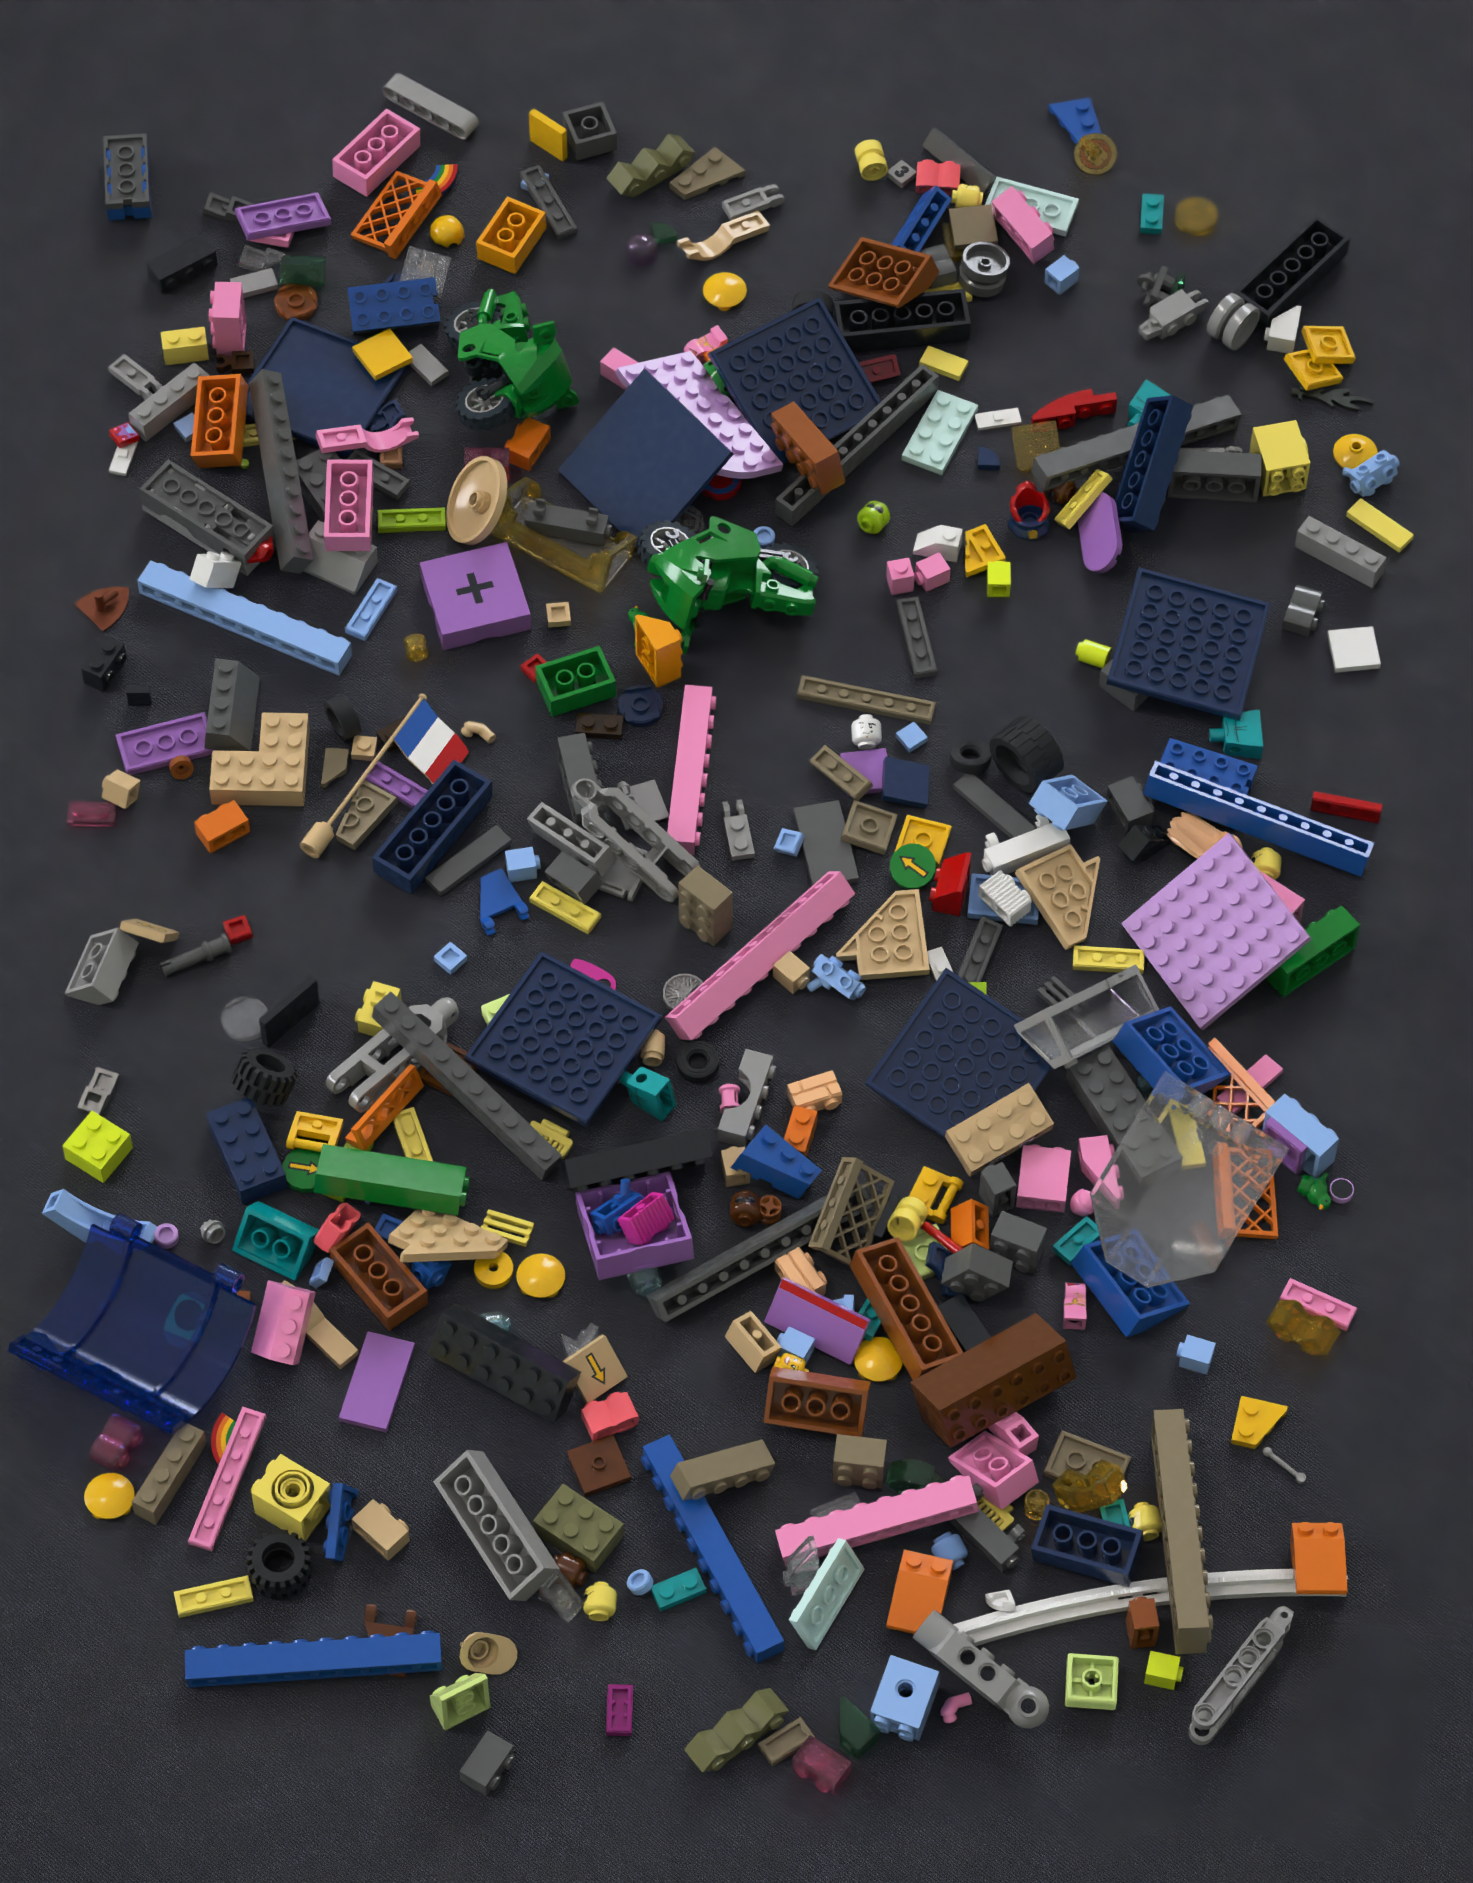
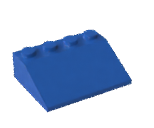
[1112,1006,1231,1109]
[1071,1230,1190,1338]

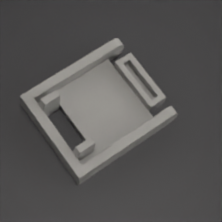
[598,846,649,902]

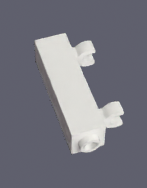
[982,815,1070,875]

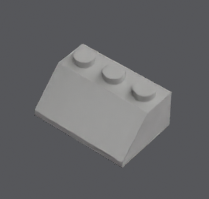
[303,520,378,595]
[65,928,139,1005]

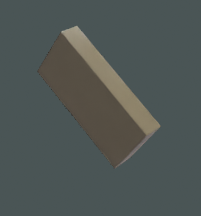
[758,1717,815,1767]

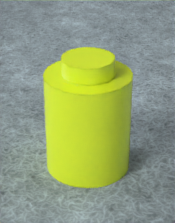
[1075,639,1112,668]

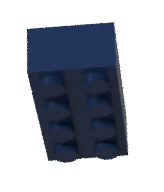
[206,1098,288,1205]
[1031,1504,1144,1587]

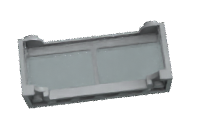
[1014,964,1159,1069]

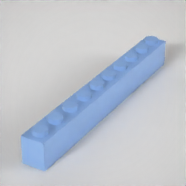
[137,560,352,676]

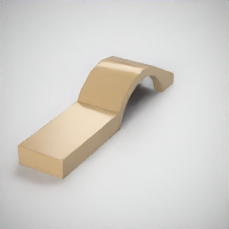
[677,211,770,261]
[282,1280,359,1370]

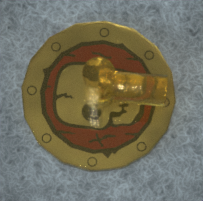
[1074,133,1117,175]

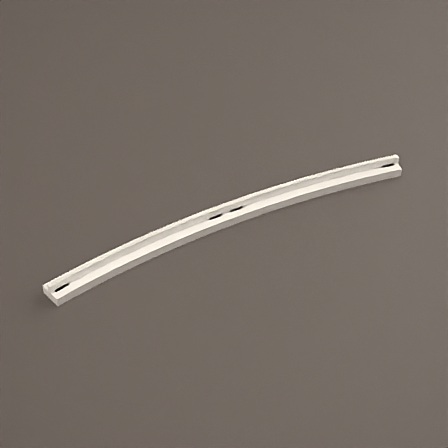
[953,1569,1348,1646]

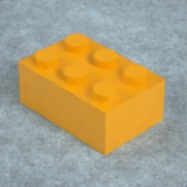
[476,196,546,274]

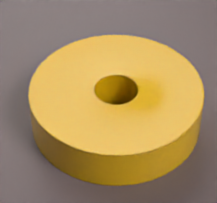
[474,1252,513,1289]

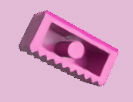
[617,1192,675,1246]

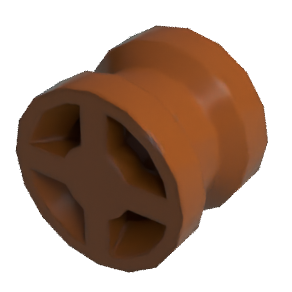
[759,1195,782,1225]

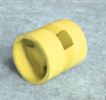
[854,140,888,181]
[887,1196,928,1242]

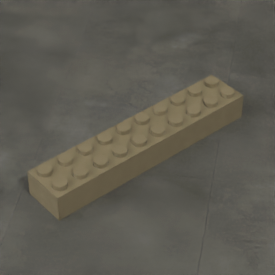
[1151,1409,1213,1654]

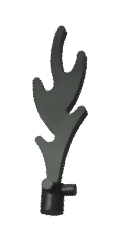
[1291,386,1373,412]

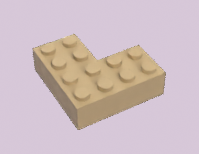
[209,713,310,806]

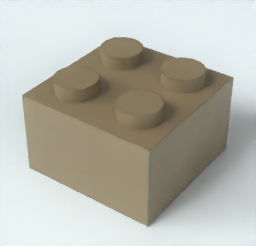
[833,1434,887,1489]

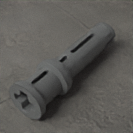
[160,933,232,977]

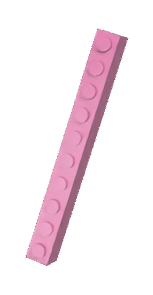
[665,871,855,1041]

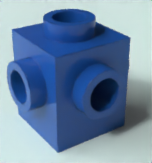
[410,1261,451,1290]

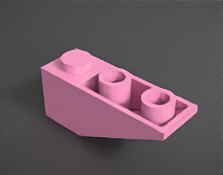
[1077,1135,1123,1210]
[988,1412,1039,1456]

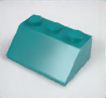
[232,1201,319,1281]

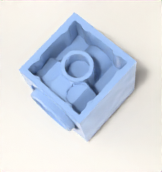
[870,1655,940,1742]

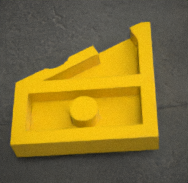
[1231,1396,1288,1449]

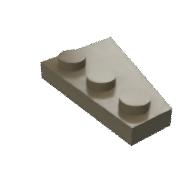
[669,147,746,200]
[335,780,398,850]

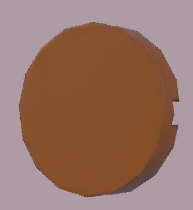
[274,282,318,321]

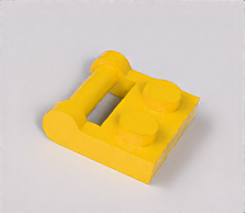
[286,1111,343,1152]
[909,1166,964,1224]

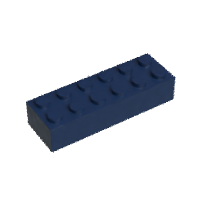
[1115,395,1194,533]
[372,760,493,895]

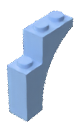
[42,1189,157,1255]

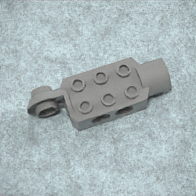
[912,1610,1049,1729]

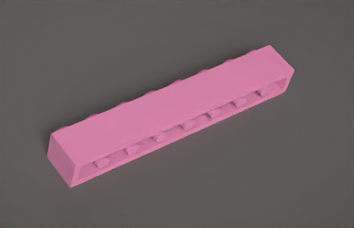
[667,685,717,855]
[775,1475,979,1566]

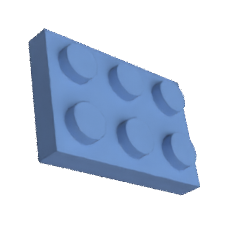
[967,873,1039,925]

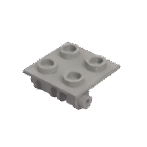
[617,779,669,831]

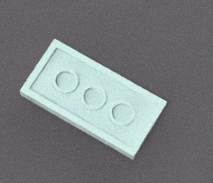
[985,176,1079,237]
[901,390,978,475]
[789,1538,865,1650]

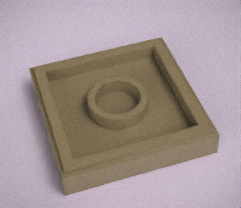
[948,204,998,250]
[840,800,897,855]

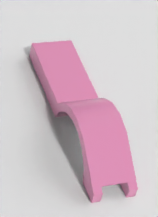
[316,417,419,453]

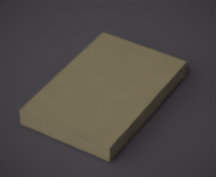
[1043,1430,1131,1501]

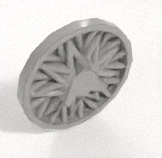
[663,973,703,1010]

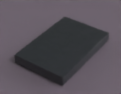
[259,975,320,1048]

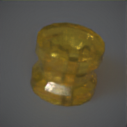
[403,634,429,662]
[1024,1489,1050,1520]

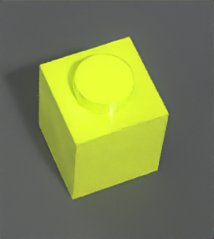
[987,561,1011,597]
[1144,1651,1184,1690]

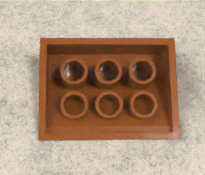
[828,237,939,308]

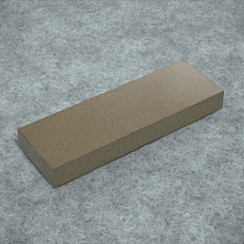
[809,745,873,801]

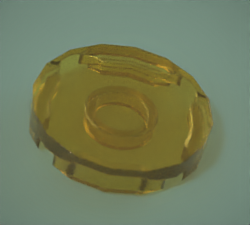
[1175,197,1218,235]

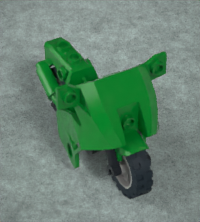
[444,289,580,431]
[638,516,819,655]

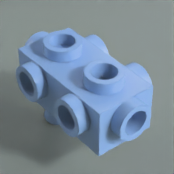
[1342,450,1400,497]
[807,954,866,1000]

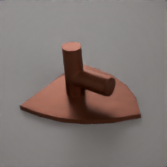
[74,587,129,632]

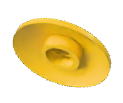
[1333,434,1378,469]

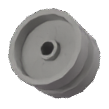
[1206,293,1260,350]

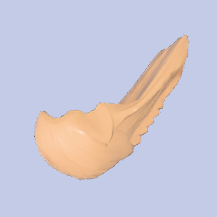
[1167,812,1242,859]

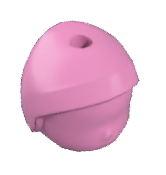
[1070,1189,1098,1217]

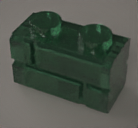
[280,255,327,286]

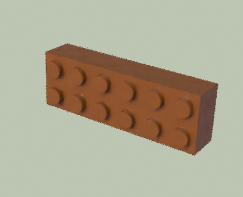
[850,1237,963,1380]

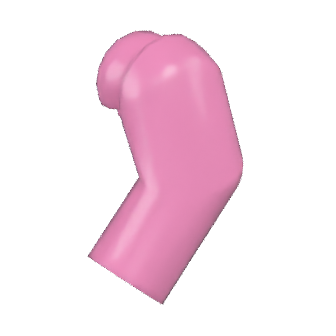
[940,1692,972,1723]

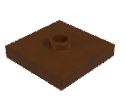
[567,1435,631,1497]

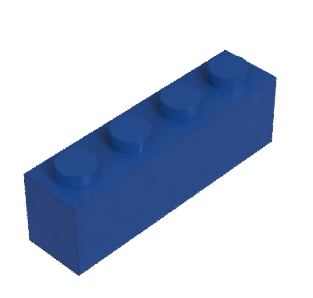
[891,185,952,252]

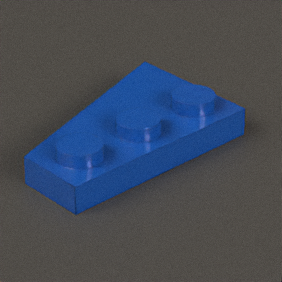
[1048,97,1102,145]
[323,1483,359,1562]

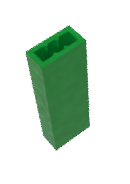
[314,1144,470,1216]

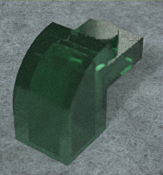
[885,1459,947,1494]

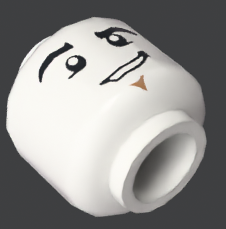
[851,714,882,750]

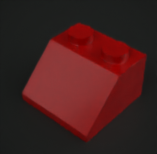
[929,852,972,916]

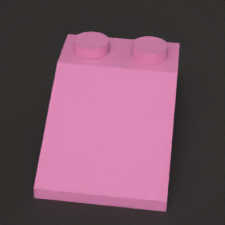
[948,1430,1039,1510]

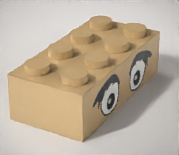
[945,1083,1054,1177]

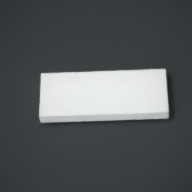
[974,408,1022,431]
[109,441,139,476]
[927,947,954,981]

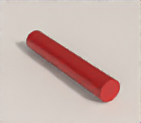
[922,1222,963,1254]

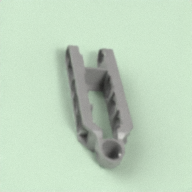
[571,778,700,903]
[325,997,459,1113]
[1189,1606,1294,1745]

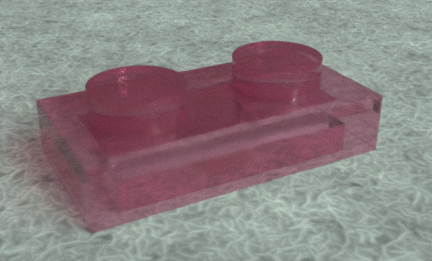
[67,801,116,827]

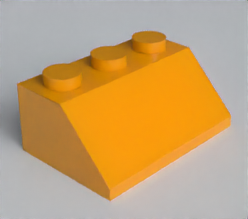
[635,615,683,688]

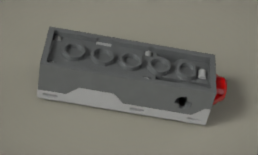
[140,459,276,576]

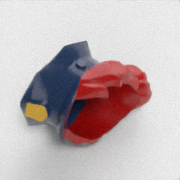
[1008,480,1052,541]

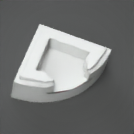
[985,1589,1016,1612]

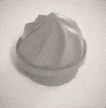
[200,1219,226,1244]

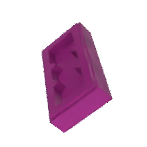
[606,1684,633,1736]

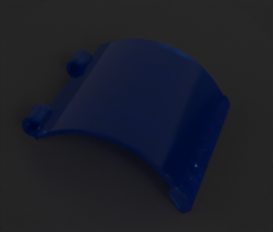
[8,1213,257,1434]

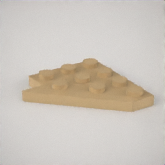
[1015,844,1100,950]
[836,889,930,980]
[388,1209,508,1262]

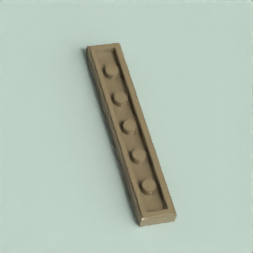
[797,675,936,725]

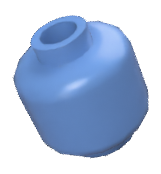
[931,1531,968,1571]

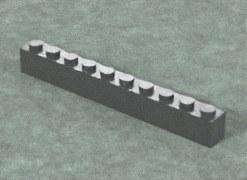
[775,364,939,527]
[249,369,313,574]
[1031,395,1241,491]
[372,992,562,1180]
[646,1183,873,1322]

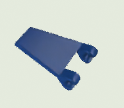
[480,868,529,936]

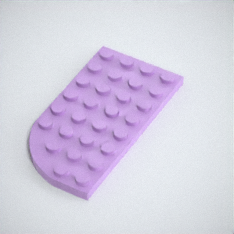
[615,351,783,479]

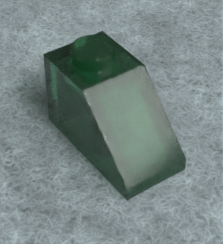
[840,1696,880,1760]

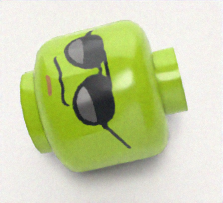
[857,501,890,534]

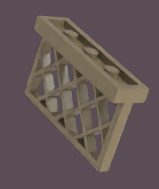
[808,1157,895,1266]

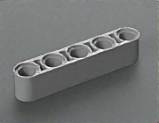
[382,73,479,140]

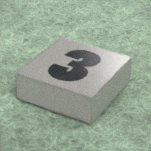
[886,160,917,188]

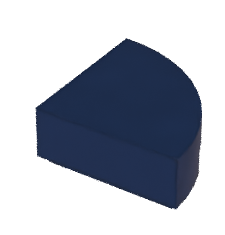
[978,447,1000,470]

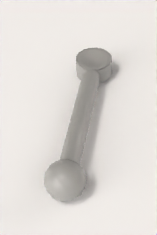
[1263,1447,1306,1484]

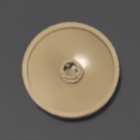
[446,456,507,545]

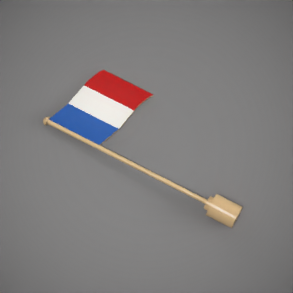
[300,693,469,858]

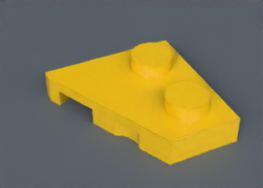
[965,524,1006,578]

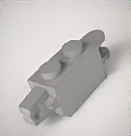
[1138,289,1210,340]

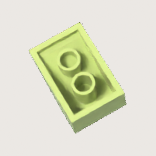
[430,1673,490,1730]

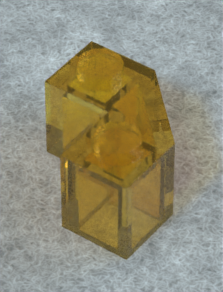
[1266,1299,1341,1355]
[1052,1459,1128,1513]

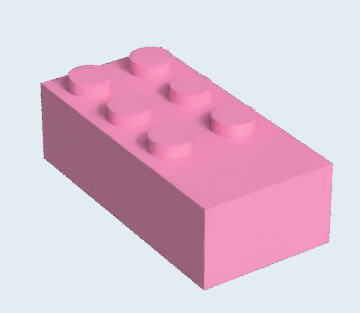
[332,109,420,197]
[324,460,374,551]

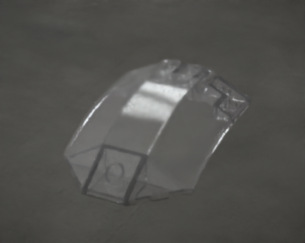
[1090,1071,1290,1288]

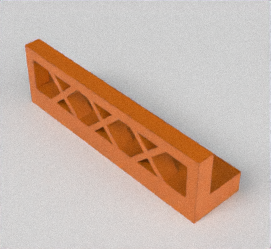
[345,1064,424,1151]

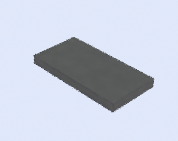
[794,800,859,886]

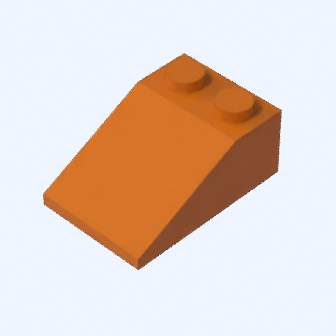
[1290,1522,1348,1594]
[886,1550,953,1634]

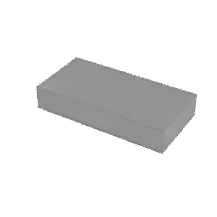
[230,268,278,298]
[409,344,449,387]

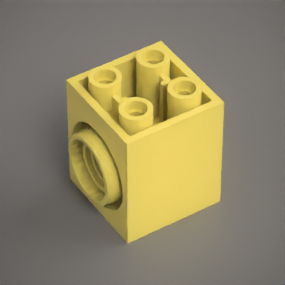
[1249,420,1310,496]
[251,1454,331,1542]

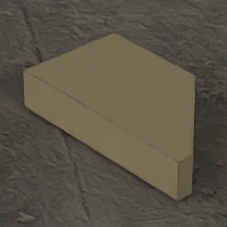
[321,748,349,788]

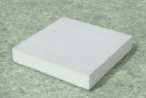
[1327,626,1381,673]

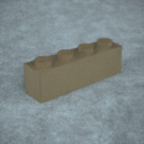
[132,1421,207,1525]
[670,1439,776,1501]

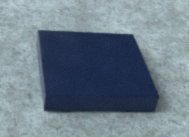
[881,757,930,809]

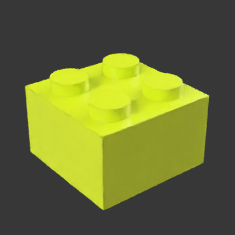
[62,1111,133,1183]

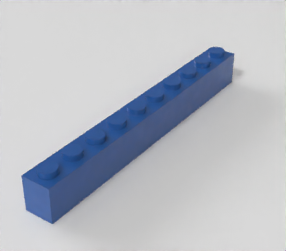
[1143,761,1374,877]
[641,1434,784,1663]
[185,1631,443,1688]

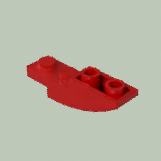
[1031,388,1117,433]

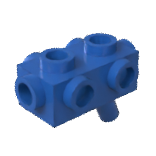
[590,1179,644,1235]

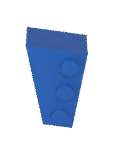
[730,1125,822,1199]

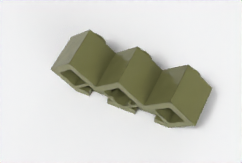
[607,133,696,197]
[684,1688,789,1773]

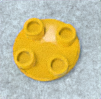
[703,272,747,311]
[516,1254,565,1298]
[854,1337,903,1382]
[84,1473,135,1519]

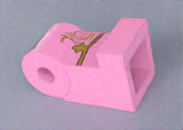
[684,325,728,364]
[1063,1283,1087,1330]

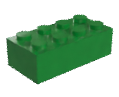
[1265,905,1360,998]

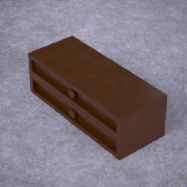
[911,1313,1076,1448]

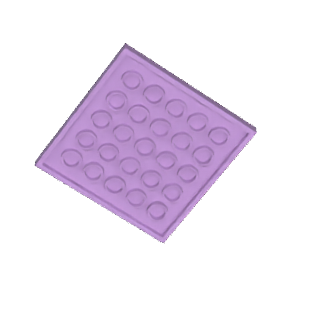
[1121,833,1312,1030]

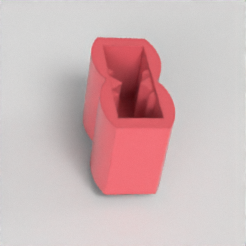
[915,159,961,196]
[314,1203,361,1253]
[581,1392,639,1441]

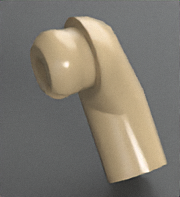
[461,721,496,743]

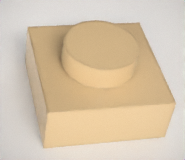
[546,602,571,628]
[351,735,378,761]

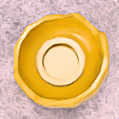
[430,215,465,248]

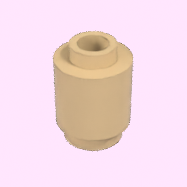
[641,1029,665,1066]

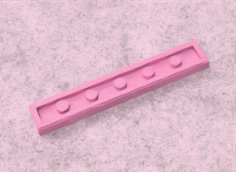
[188,1407,266,1552]

